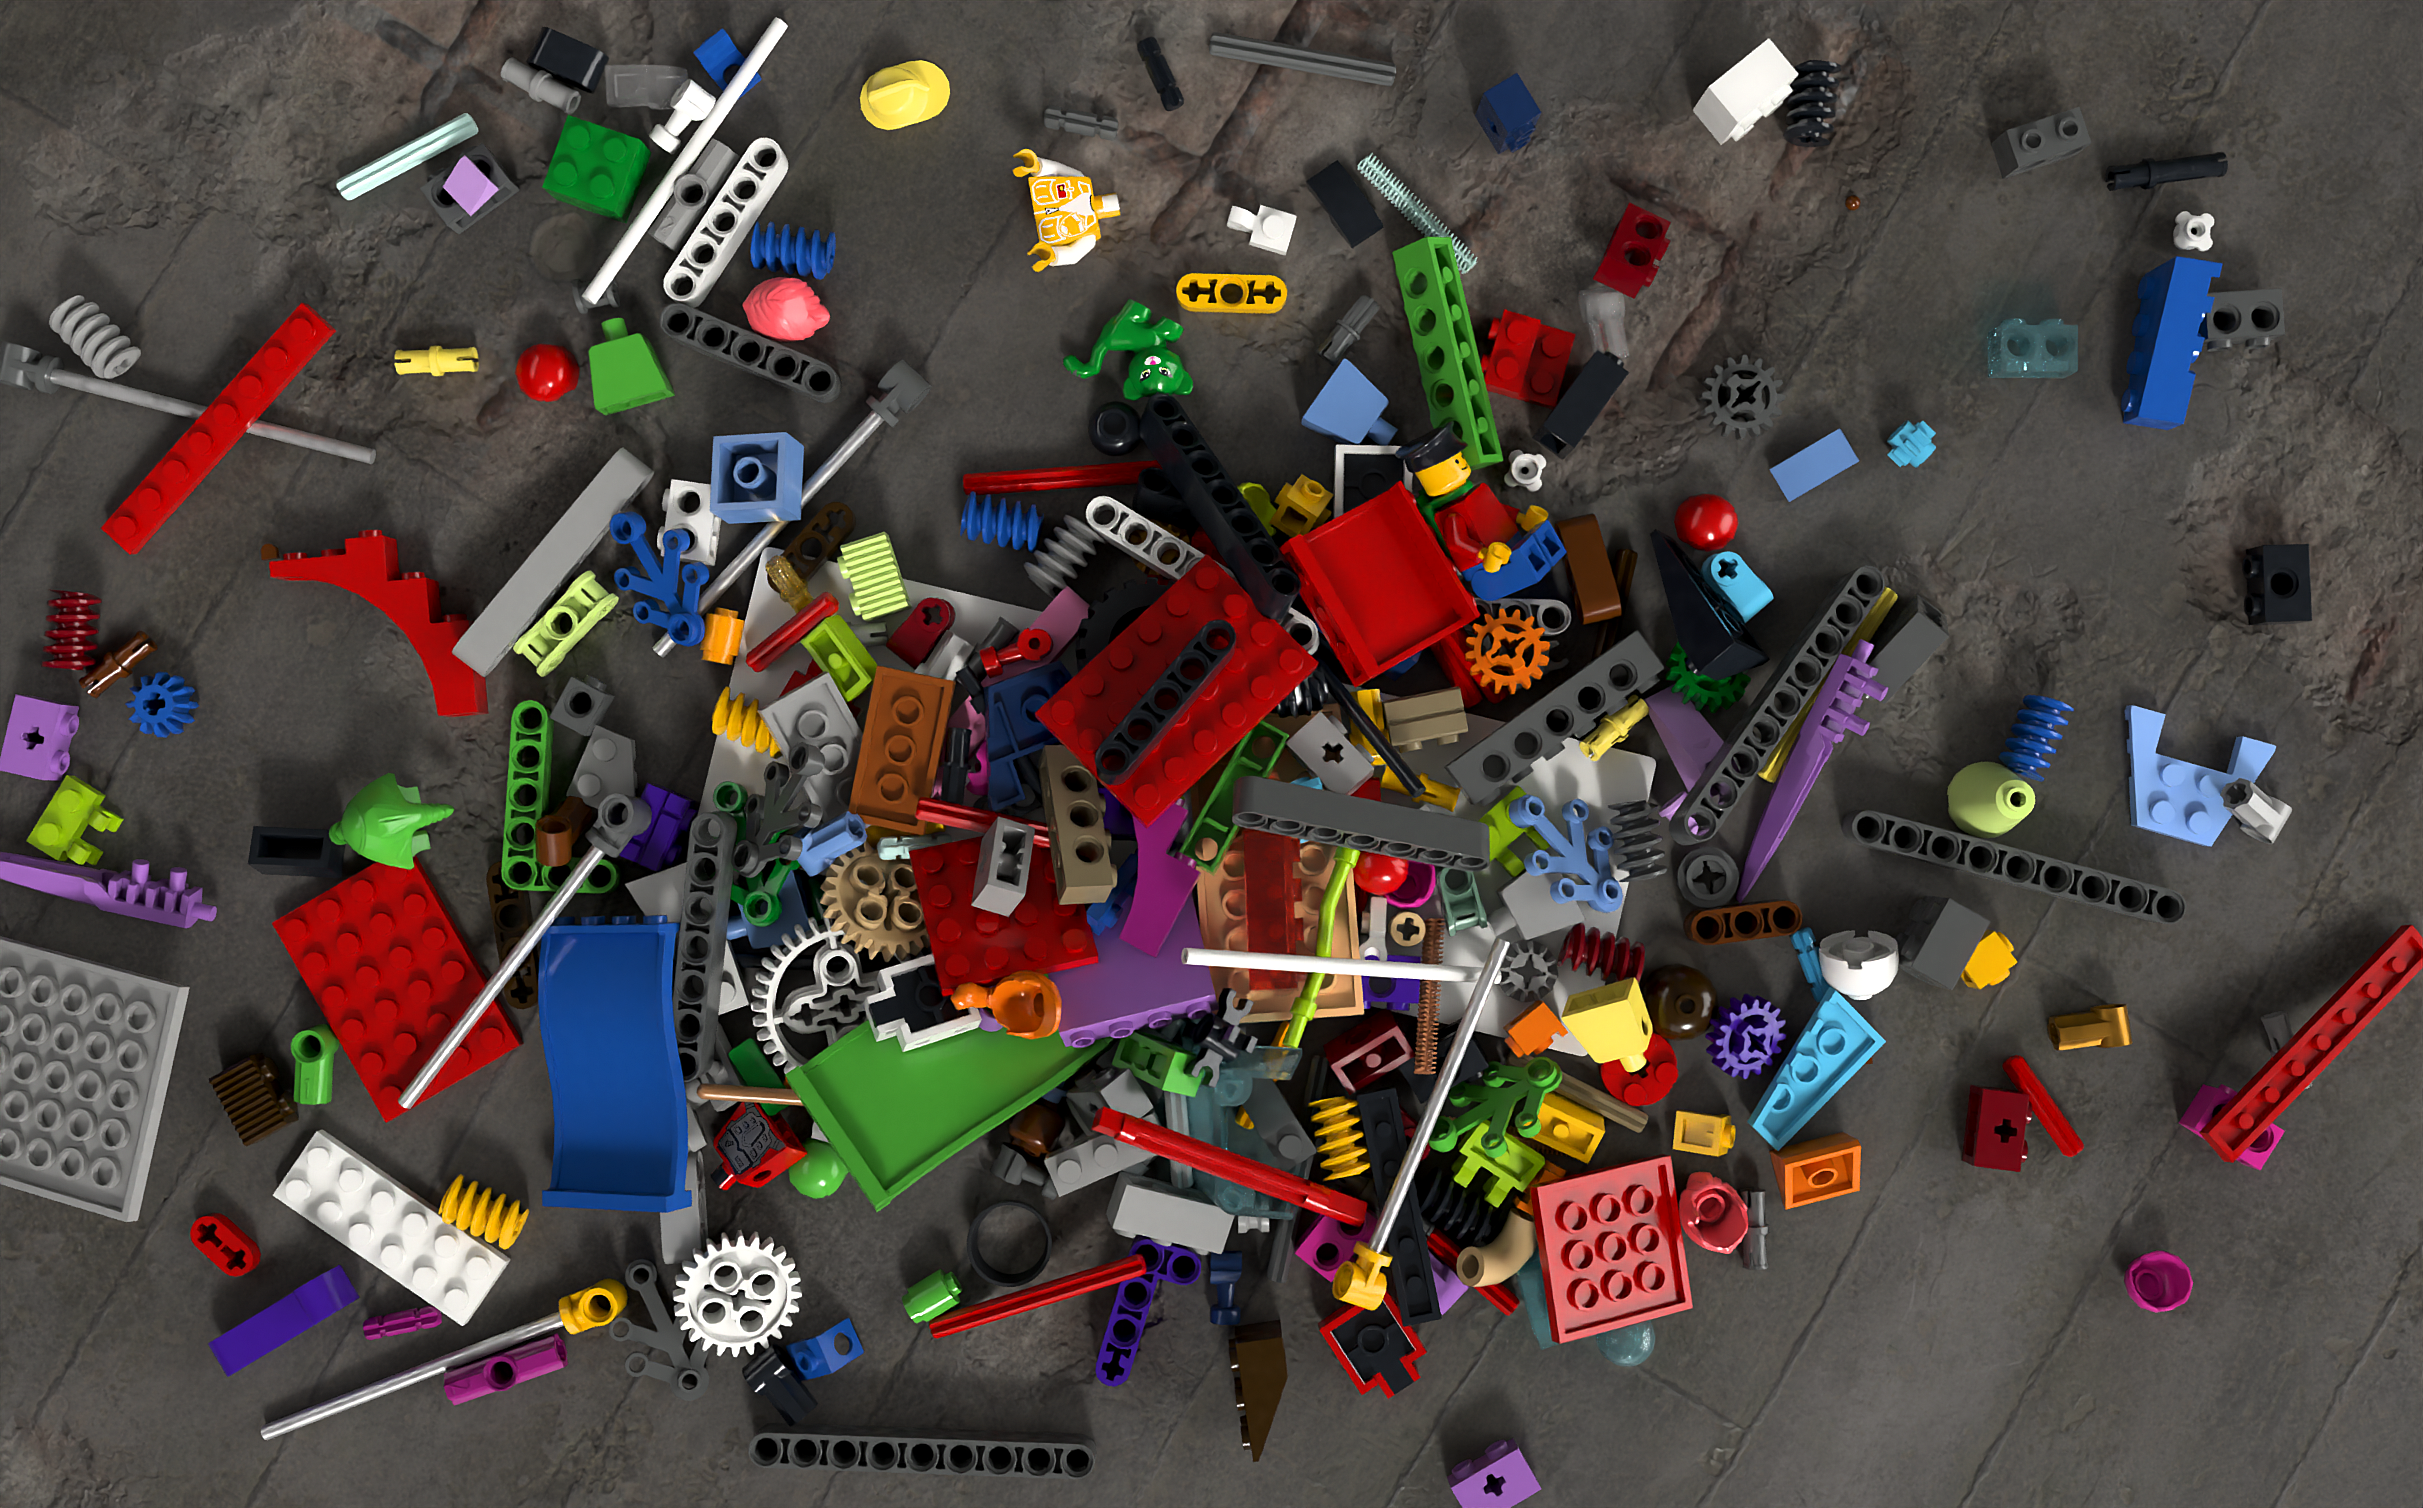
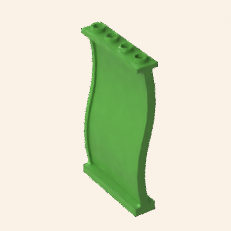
[785,974,1114,1212]

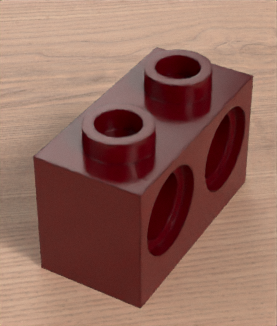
[1593,202,1671,299]

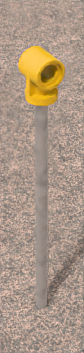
[1332,937,1510,1311]
[261,1278,628,1440]

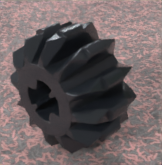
[1270,665,1329,719]

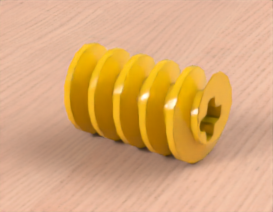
[712,686,782,760]
[1308,1096,1370,1181]
[438,1174,529,1250]

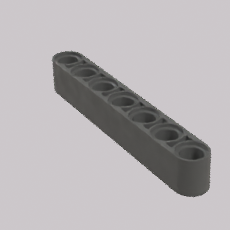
[1232,776,1490,872]
[673,811,737,1082]

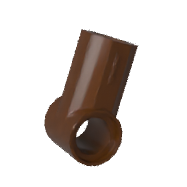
[535,796,592,867]

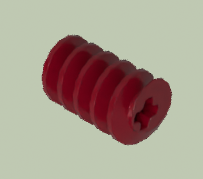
[41,589,102,670]
[1557,923,1645,983]

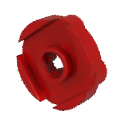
[1599,1032,1678,1106]

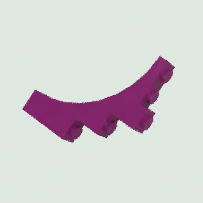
[1119,798,1201,958]

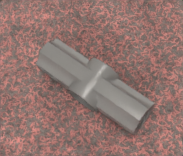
[647,138,741,253]

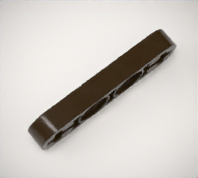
[486,861,539,1009]

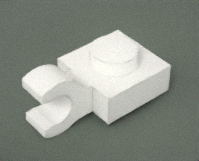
[1227,205,1297,255]
[1359,897,1387,961]

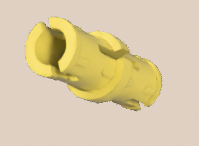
[395,346,479,376]
[1579,695,1649,761]

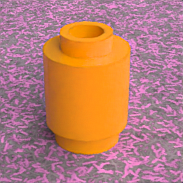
[700,607,745,665]

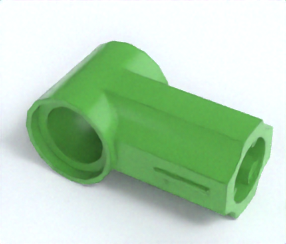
[291,1024,340,1105]

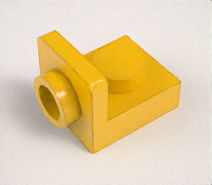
[1673,1110,1736,1157]

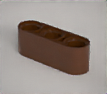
[1555,513,1621,625]
[1683,899,1803,945]

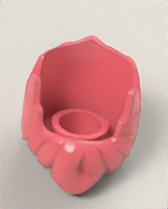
[742,277,830,342]
[1678,1172,1749,1254]

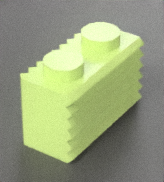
[837,532,912,622]

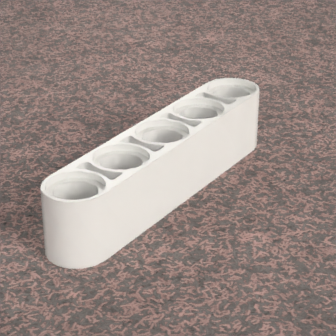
[664,138,788,308]

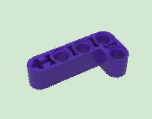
[1095,1235,1201,1387]
[208,1264,360,1377]

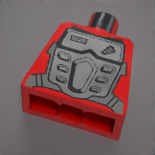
[710,1102,807,1190]

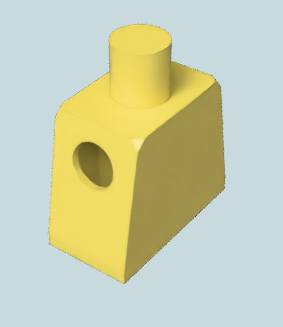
[1561,977,1653,1072]

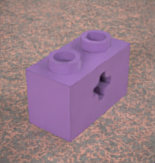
[0,694,79,781]
[1447,1438,1541,1508]

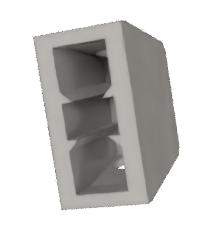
[1486,854,1586,940]

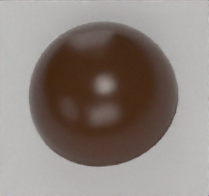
[1845,195,1861,210]

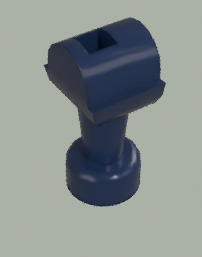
[1210,1250,1242,1325]

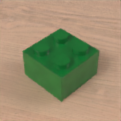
[542,115,652,224]

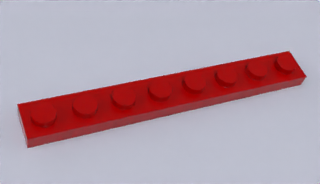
[101,303,336,555]
[2199,925,2423,1163]

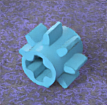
[1887,420,1936,468]

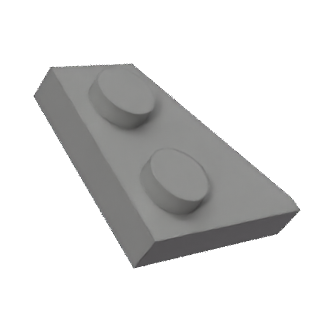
[566,725,638,821]

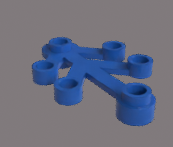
[610,511,709,647]

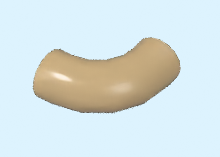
[1456,1208,1538,1287]

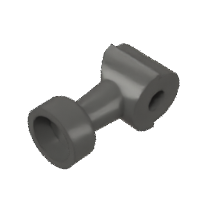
[990,1142,1058,1200]

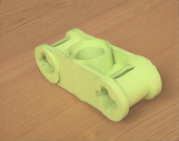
[513,570,619,677]

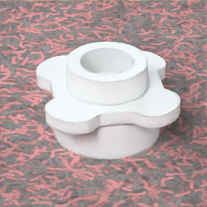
[2173,211,2214,251]
[1504,450,1546,492]

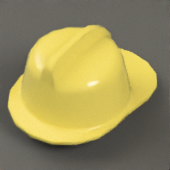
[860,60,950,130]

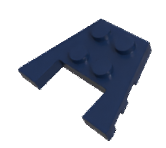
[984,660,1073,812]

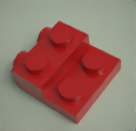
[1480,309,1576,409]

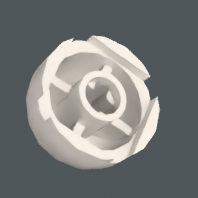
[1819,930,1899,1000]

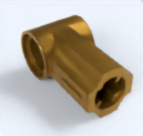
[2047,1004,2132,1051]

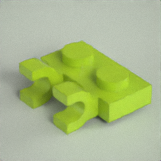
[26,775,124,865]
[1478,785,1550,878]
[1451,1119,1545,1208]

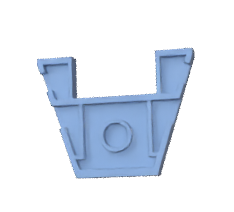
[2125,705,2276,847]

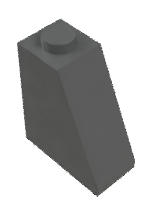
[1863,593,1949,704]

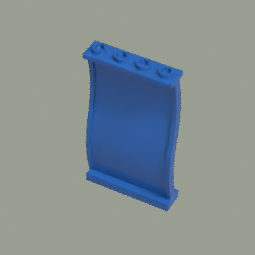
[538,915,692,1213]

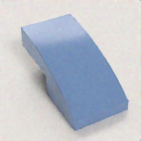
[1769,428,1859,502]

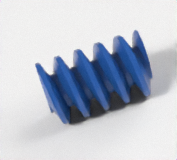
[750,221,836,280]
[960,491,1044,553]
[1999,695,2074,782]

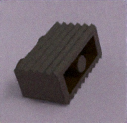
[209,1053,299,1147]

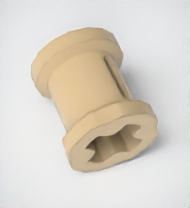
[1388,910,1425,947]

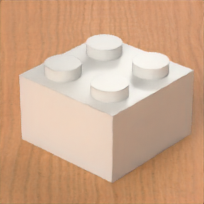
[1693,38,1798,145]

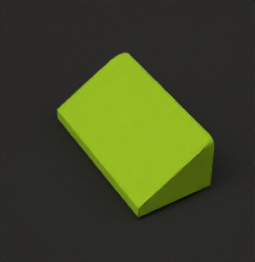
[800,615,877,703]

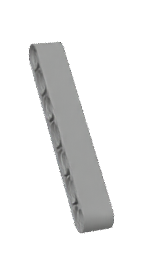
[452,447,654,677]

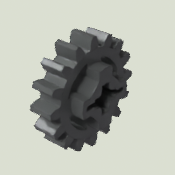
[1698,355,1785,440]

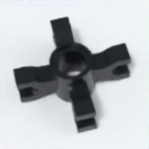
[1181,988,1258,1088]

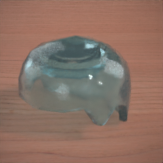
[1596,1319,1656,1367]

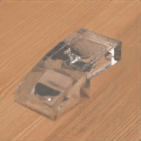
[605,65,688,110]

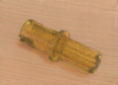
[765,555,814,614]

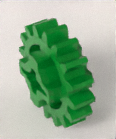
[1665,642,1751,713]

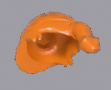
[950,970,1062,1039]

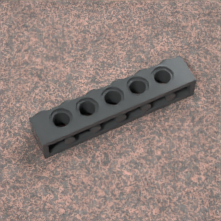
[1444,630,1664,806]

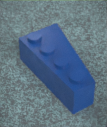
[2121,256,2223,430]

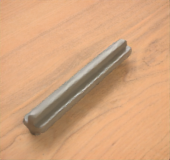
[1505,1050,1648,1133]

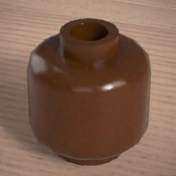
[1008,1097,1066,1157]

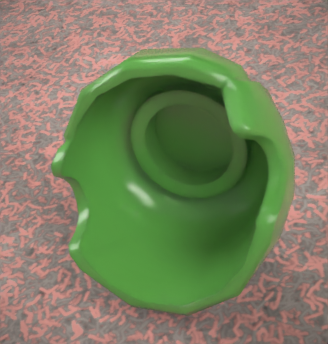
[788,1137,849,1199]

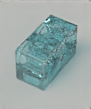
[1988,319,2078,378]

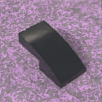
[1306,160,1384,248]

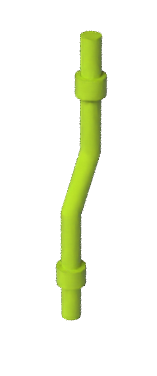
[1282,846,1360,1049]

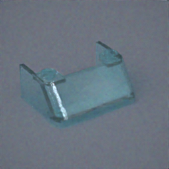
[1186,1045,1302,1220]

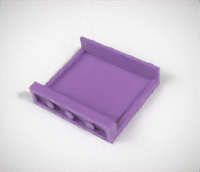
[1048,892,1219,1048]

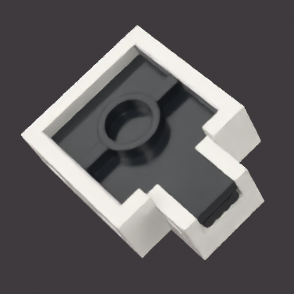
[1333,445,1413,519]
[863,954,982,1052]

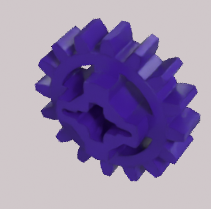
[1705,994,1786,1079]

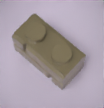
[1382,686,1468,753]

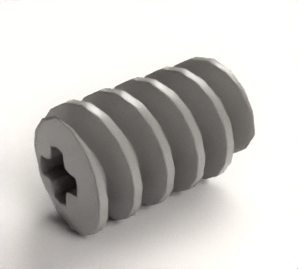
[49,295,141,379]
[1024,515,1106,600]

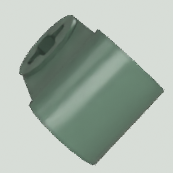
[1436,866,1488,937]

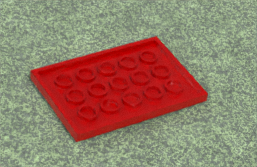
[1035,554,1318,829]
[272,855,524,1123]

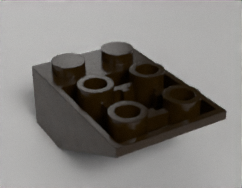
[1228,1320,1288,1462]

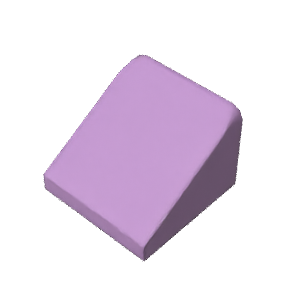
[443,155,499,216]

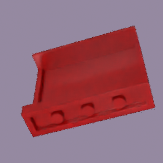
[1279,481,1481,688]

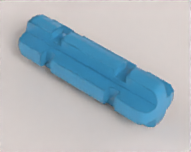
[1790,927,1834,1002]

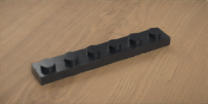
[1356,1086,1442,1327]

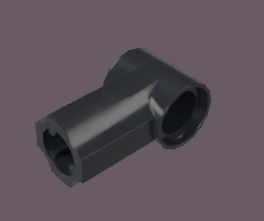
[742,1343,818,1427]

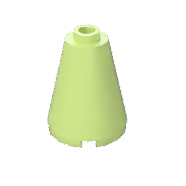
[1947,762,2035,838]

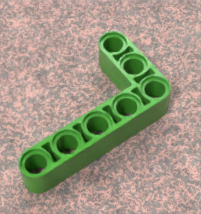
[501,700,622,894]

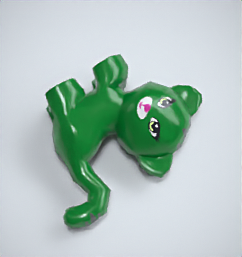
[1063,299,1193,401]

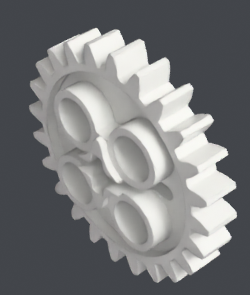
[673,1230,802,1357]

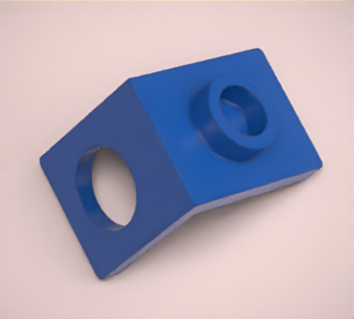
[693,28,762,100]
[786,1318,864,1381]

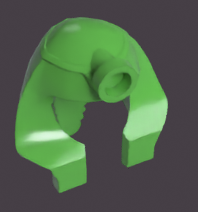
[329,773,454,870]

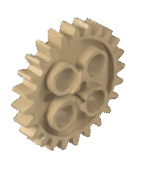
[820,841,930,962]

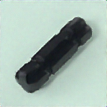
[1137,37,1184,112]

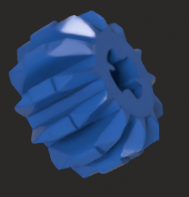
[125,672,200,738]

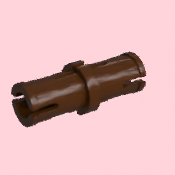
[79,631,158,698]

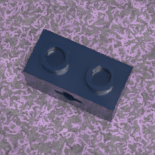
[1475,73,1542,155]

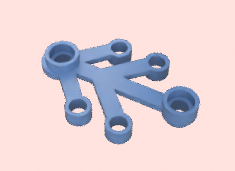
[1509,795,1623,913]

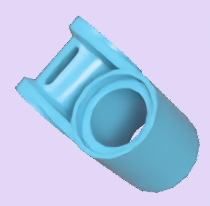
[1701,551,1774,624]

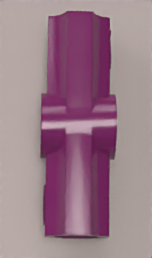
[444,1333,568,1406]

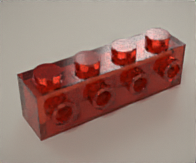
[1243,830,1306,993]

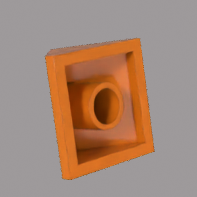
[1769,1132,1861,1210]

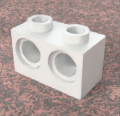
[657,479,721,566]

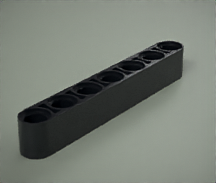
[1138,393,1301,620]

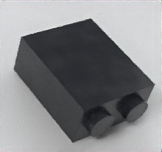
[1532,349,1629,460]

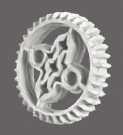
[751,917,924,1074]

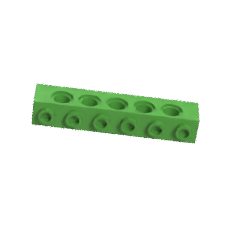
[1392,237,1504,472]

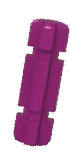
[363,1305,442,1340]

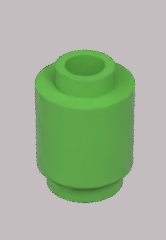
[902,1269,962,1324]

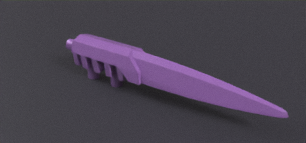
[1736,639,1888,903]
[0,852,217,928]

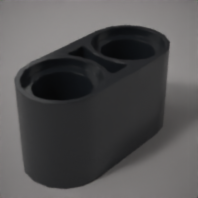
[526,27,609,94]

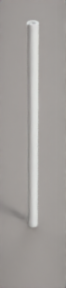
[582,17,788,305]
[1181,948,1501,984]

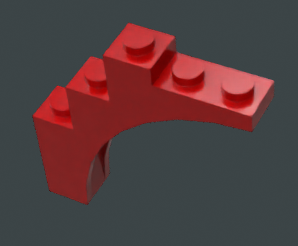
[269,530,489,717]

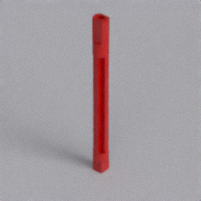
[1092,1106,1368,1227]

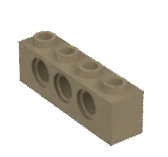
[1037,745,1117,905]

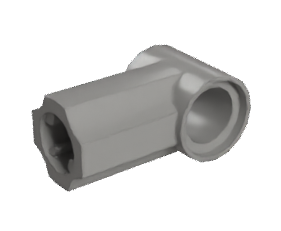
[2220,778,2292,844]

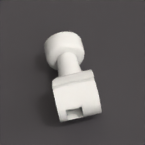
[648,79,716,154]

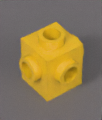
[1269,474,1334,538]

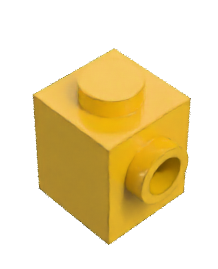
[1960,930,2018,989]

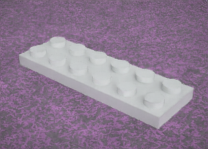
[273,1129,511,1326]

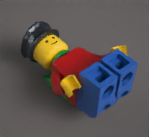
[1395,421,1567,601]

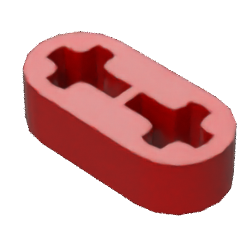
[190,1213,261,1277]

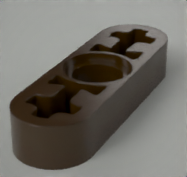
[767,502,856,596]

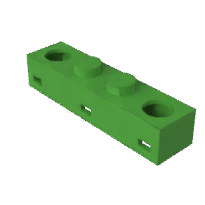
[1179,720,1290,876]

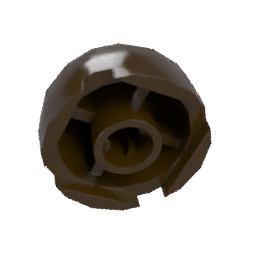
[1641,964,1719,1041]

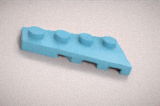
[1747,987,1886,1151]

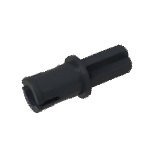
[940,727,972,805]

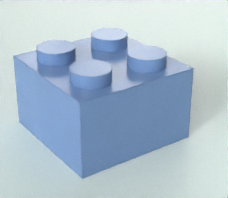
[710,432,804,524]

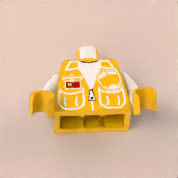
[1013,149,1120,272]

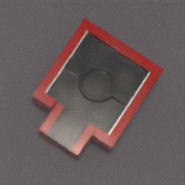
[1318,1288,1427,1399]

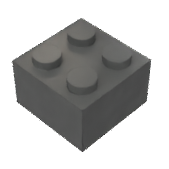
[1895,895,1991,990]

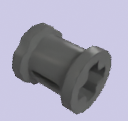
[572,277,620,314]

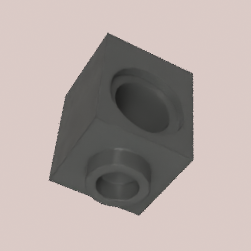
[549,674,615,736]

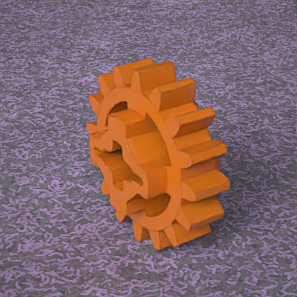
[1465,608,1550,694]

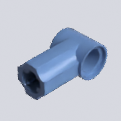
[792,811,868,876]

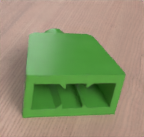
[589,318,675,416]

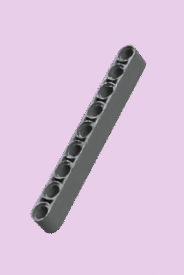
[1669,565,1885,845]
[1841,810,2187,924]
[748,1423,1097,1479]

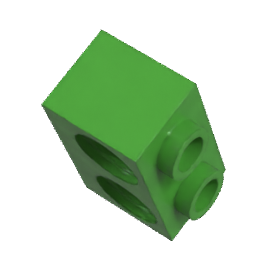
[1112,1030,1205,1097]

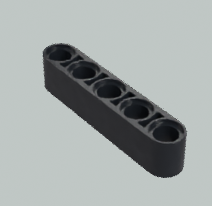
[1095,619,1236,786]

